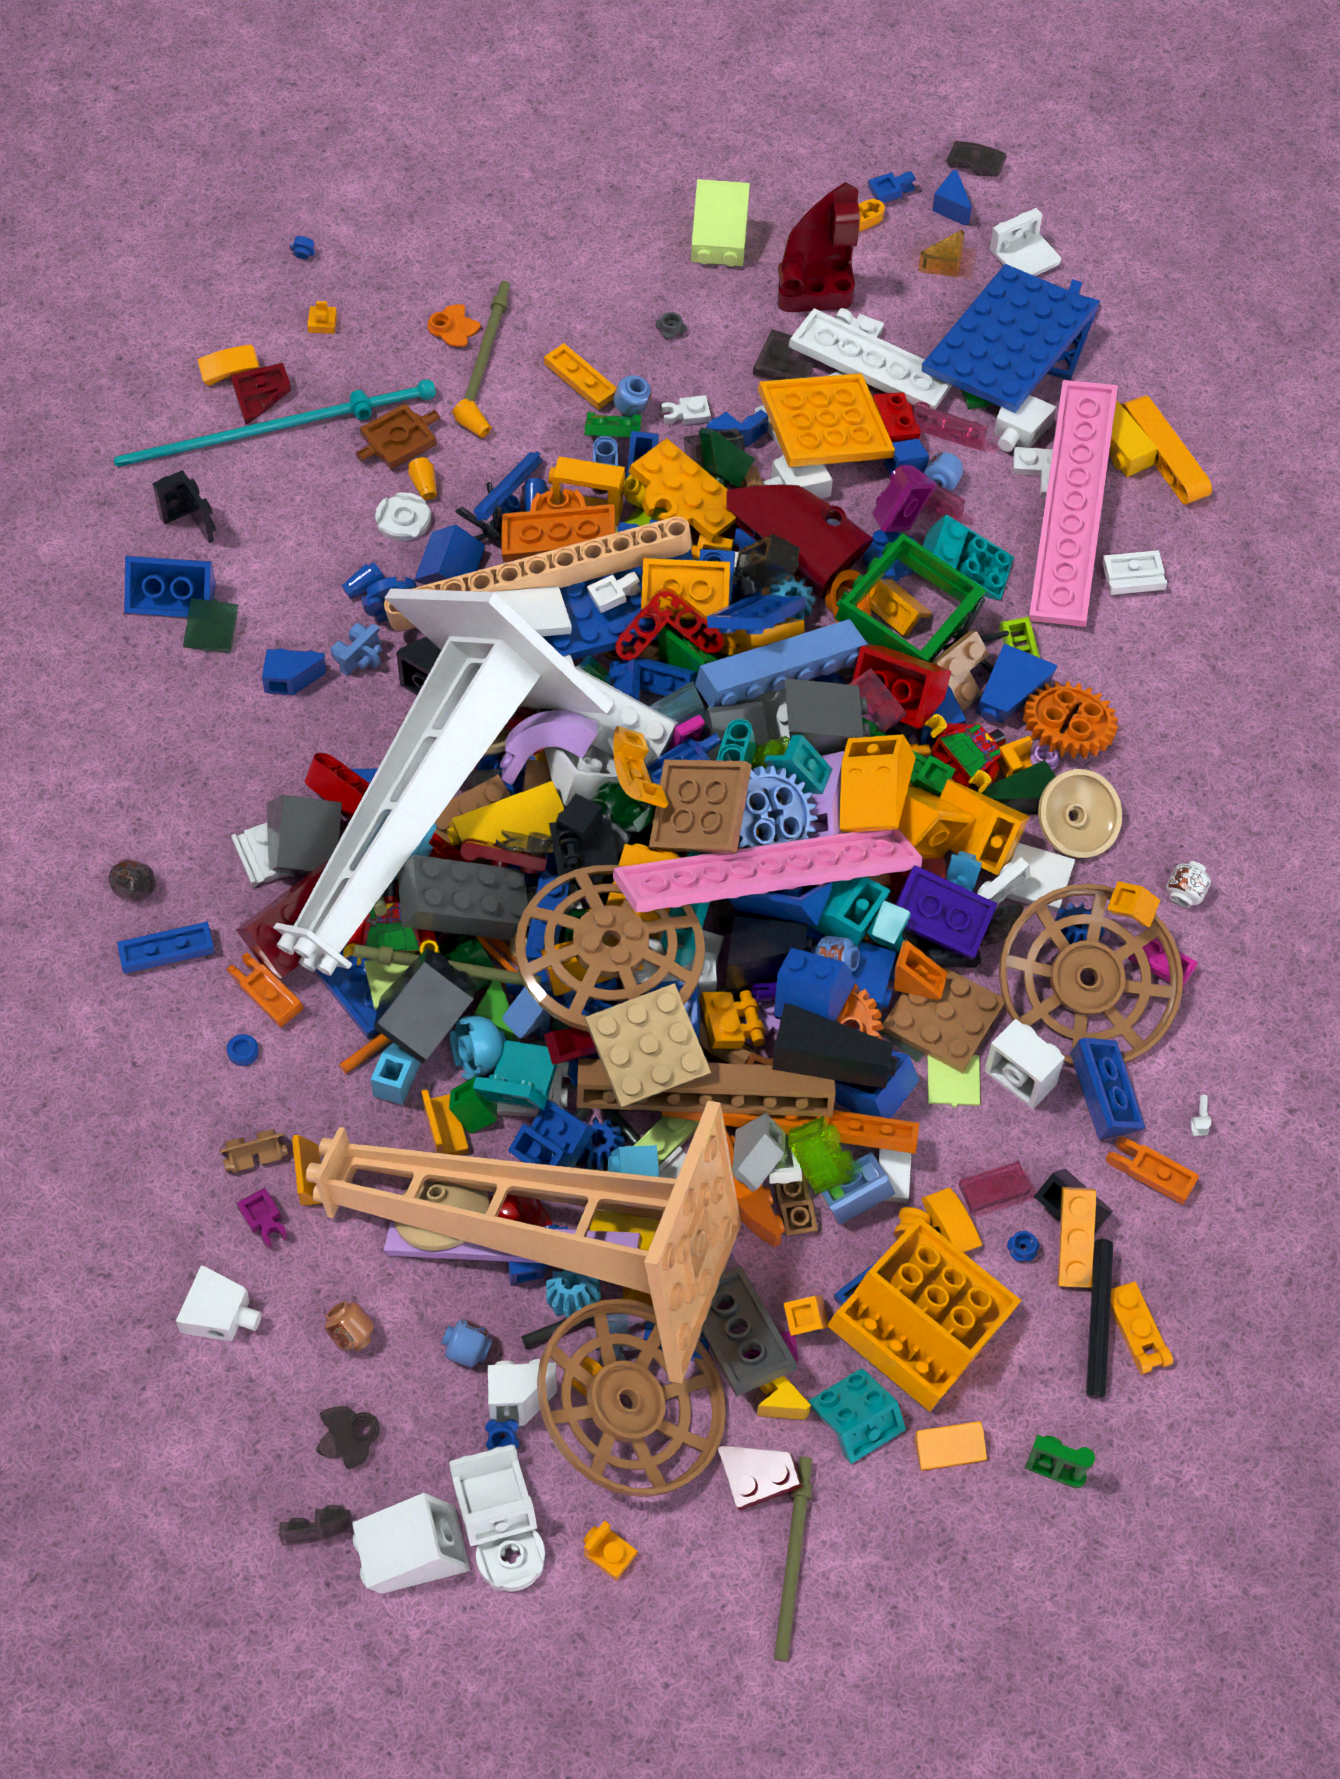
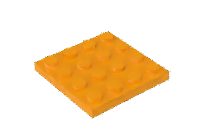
[757,373,895,467]

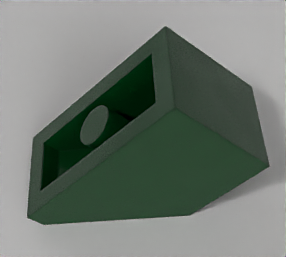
[699,427,755,488]

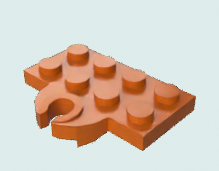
[502,489,616,563]

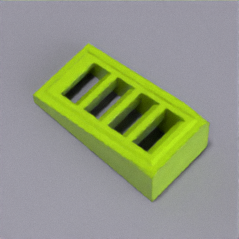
[999,616,1040,658]

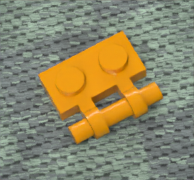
[699,990,765,1049]

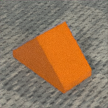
[894,940,948,1000]

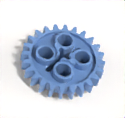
[738,765,817,848]

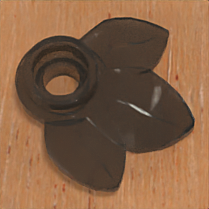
[495,830,554,856]
[316,1406,380,1469]

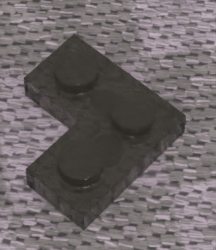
[753,329,813,380]

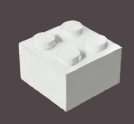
[985,1019,1065,1109]

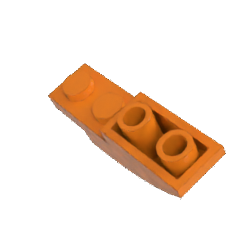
[725,1128,785,1247]

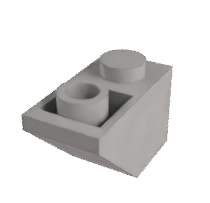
[732,1113,786,1192]

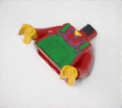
[925,714,1006,794]
[343,884,440,965]

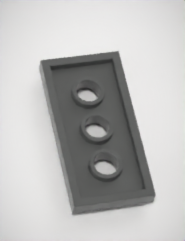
[701,1266,797,1397]

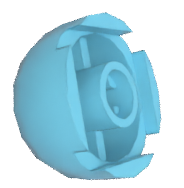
[449,1015,506,1080]

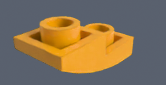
[197,344,260,386]
[921,1187,982,1252]

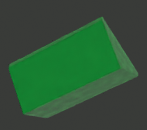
[657,625,722,691]

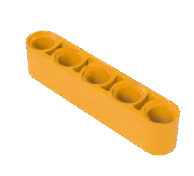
[1121,395,1212,505]

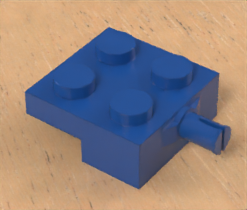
[508,1099,595,1168]

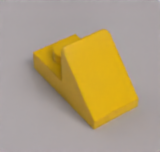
[757,1376,811,1420]

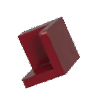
[544,1027,598,1065]

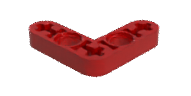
[615,588,724,660]

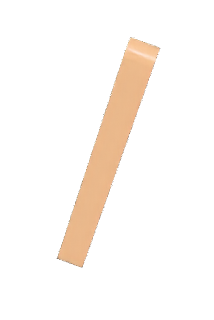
[384,517,692,631]

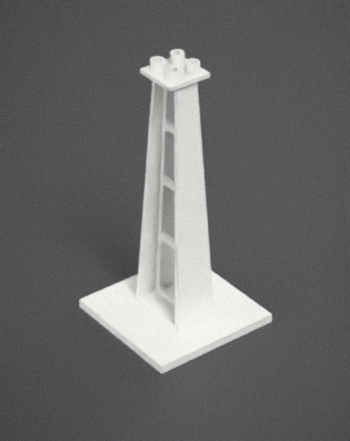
[273,589,613,976]

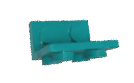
[473,1040,558,1110]
[808,1369,906,1464]

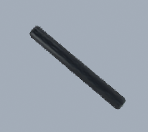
[1086,1239,1113,1399]

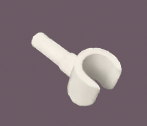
[1190,1095,1211,1136]

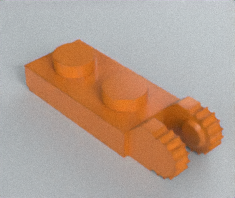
[226,952,304,1028]
[1105,1136,1199,1205]

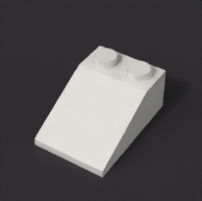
[544,744,619,806]

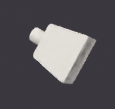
[994,395,1056,452]
[762,455,833,499]
[176,1265,262,1341]

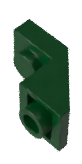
[590,781,656,832]

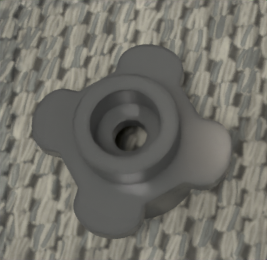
[656,312,687,339]

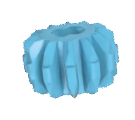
[768,575,815,620]
[546,1270,601,1318]

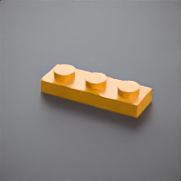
[544,343,617,410]
[1057,1187,1096,1288]

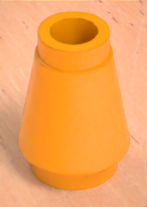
[452,398,492,438]
[407,457,437,500]

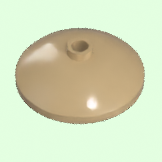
[1038,769,1122,859]
[394,1181,490,1251]

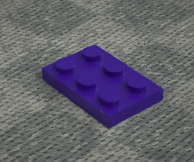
[896,865,998,960]

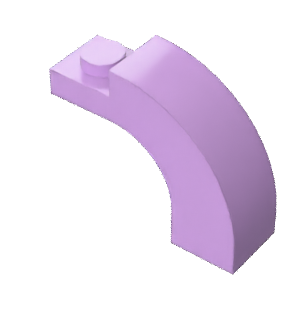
[500,710,597,785]

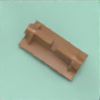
[220,1129,289,1173]

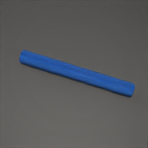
[473,451,543,521]

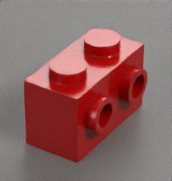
[873,392,921,443]

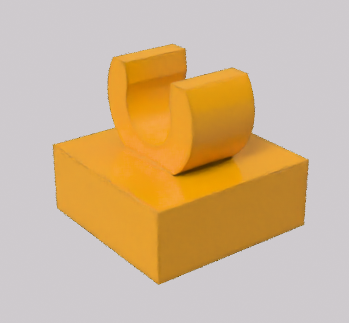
[307,301,337,334]

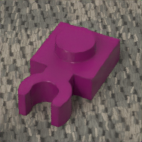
[236,1187,287,1248]

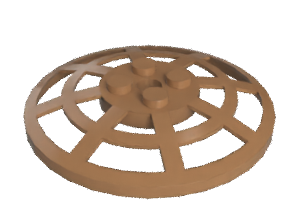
[515,865,705,1032]
[999,884,1183,1066]
[537,1299,726,1497]

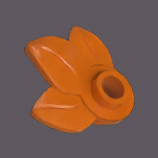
[427,304,481,347]

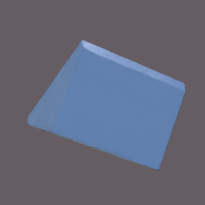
[816,1152,895,1225]

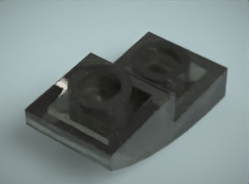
[946,141,1007,177]
[980,904,1024,946]
[279,1505,352,1545]

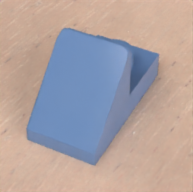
[502,987,551,1039]

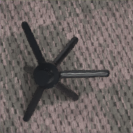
[455,482,502,547]
[943,597,1009,673]

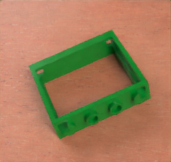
[835,533,987,663]

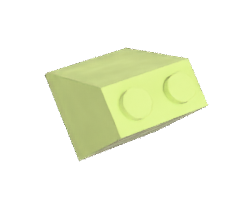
[691,179,750,266]

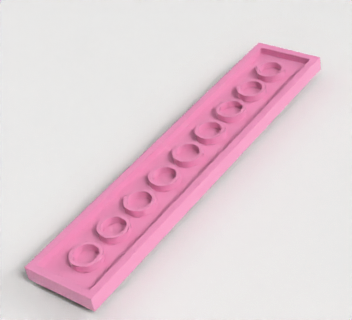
[1029,380,1118,627]
[613,829,923,912]

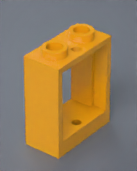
[548,456,625,526]
[714,617,805,656]

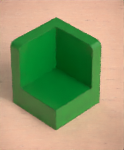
[449,1077,498,1134]

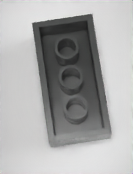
[397,855,530,940]

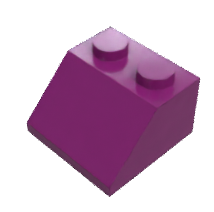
[872,465,937,532]

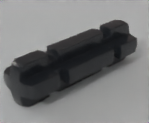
[925,949,982,968]

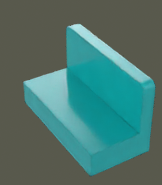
[764,735,833,794]

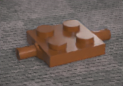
[356,403,440,470]

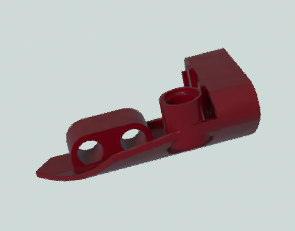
[777,182,860,312]
[726,484,873,599]

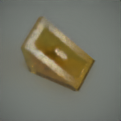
[918,229,965,277]

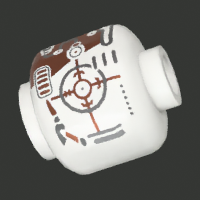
[1166,861,1211,908]

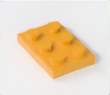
[641,558,730,620]

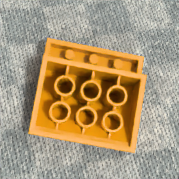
[827,1217,1022,1412]

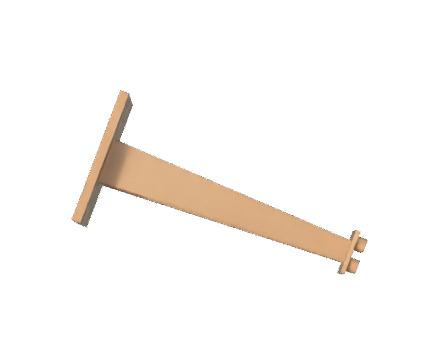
[306,1101,741,1384]

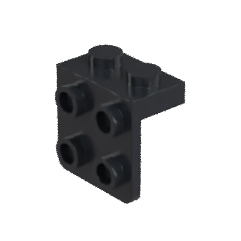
[152,470,216,543]

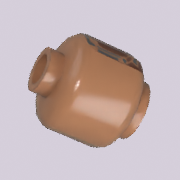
[324,1301,374,1351]

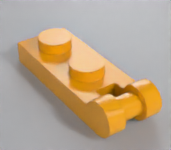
[1110,1281,1173,1375]

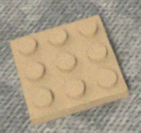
[584,983,711,1109]

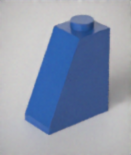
[975,644,1058,723]

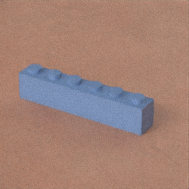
[695,619,867,708]

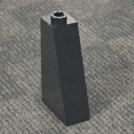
[772,1003,898,1089]

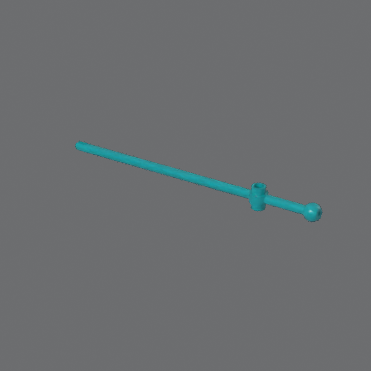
[114,379,436,467]

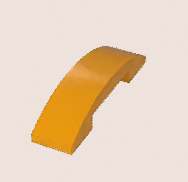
[613,725,668,808]

